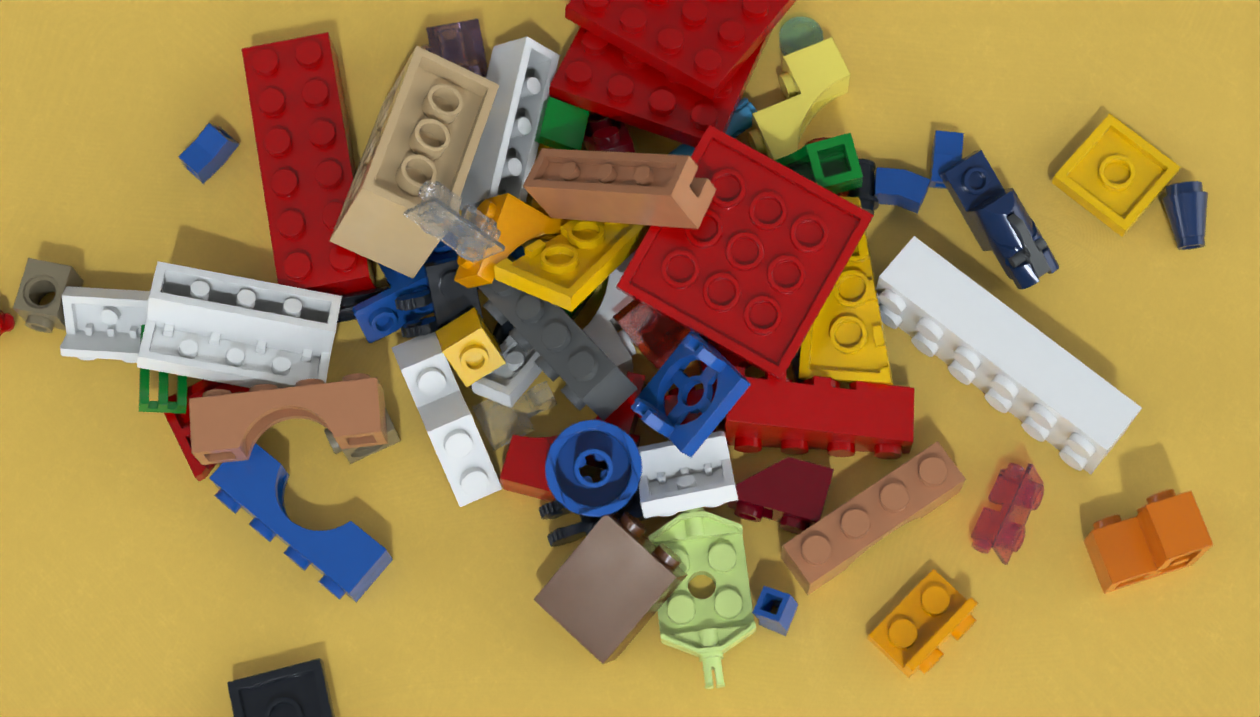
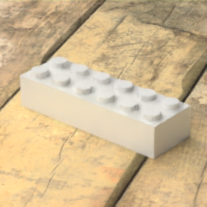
[876,236,1142,474]

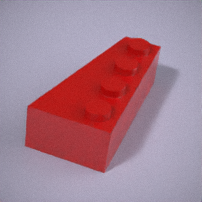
[725,366,915,459]

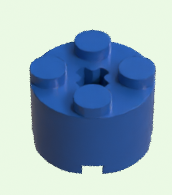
[545,420,642,517]

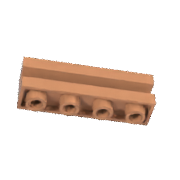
[523,148,716,229]

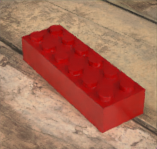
[242,32,376,295]

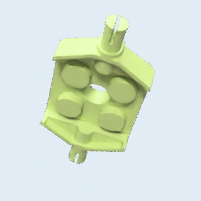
[649,507,756,689]

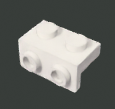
[60,286,150,363]
[638,431,738,518]

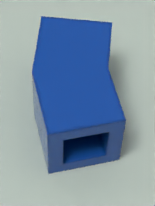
[178,123,240,184]
[929,130,964,189]
[874,167,931,214]
[752,586,798,636]

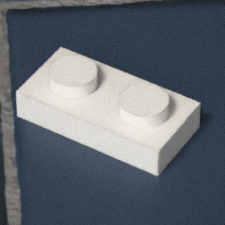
[471,335,542,408]

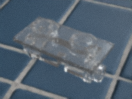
[404,180,505,263]

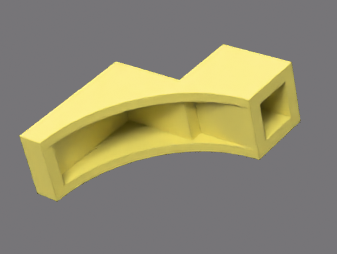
[747,37,850,160]

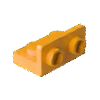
[867,569,979,678]

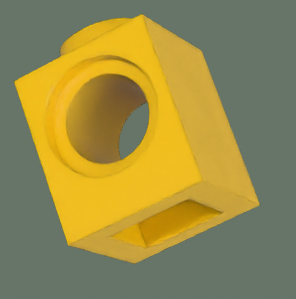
[436,307,506,387]

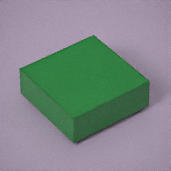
[534,97,589,150]

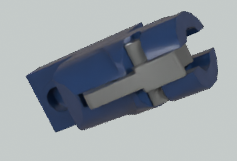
[939,150,1059,289]

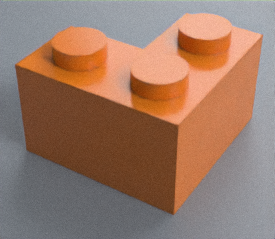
[1084,489,1213,594]

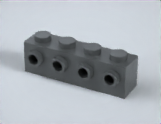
[478,254,638,421]

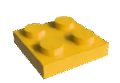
[1051,113,1181,237]

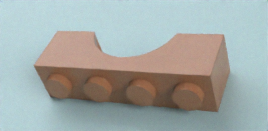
[189,373,388,465]
[781,441,966,595]

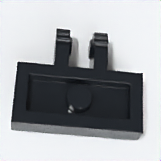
[395,256,483,338]

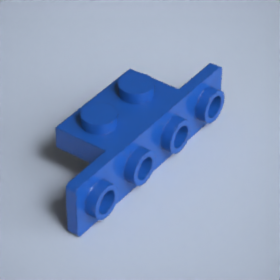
[352,223,525,343]

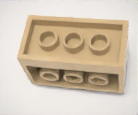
[330,46,499,278]

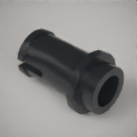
[847,159,879,215]

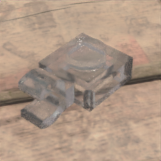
[472,381,557,451]

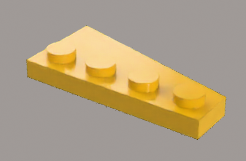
[798,196,893,385]

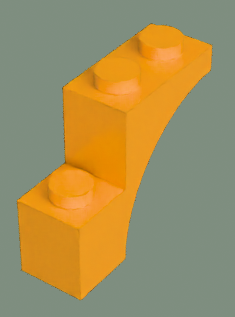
[454,193,571,288]

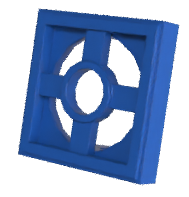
[631,331,751,458]

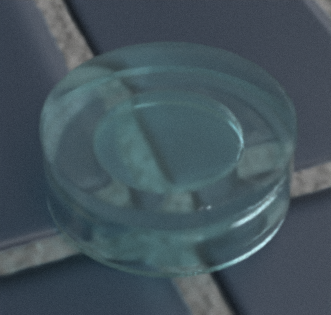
[779,16,823,56]

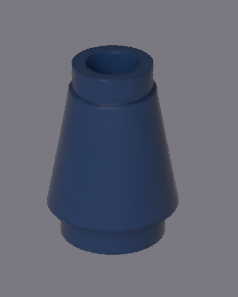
[1162,181,1208,250]

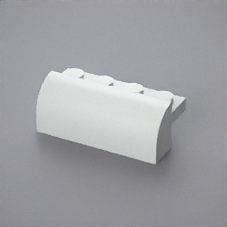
[137,261,342,388]

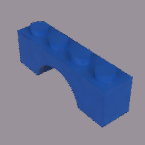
[209,443,393,602]

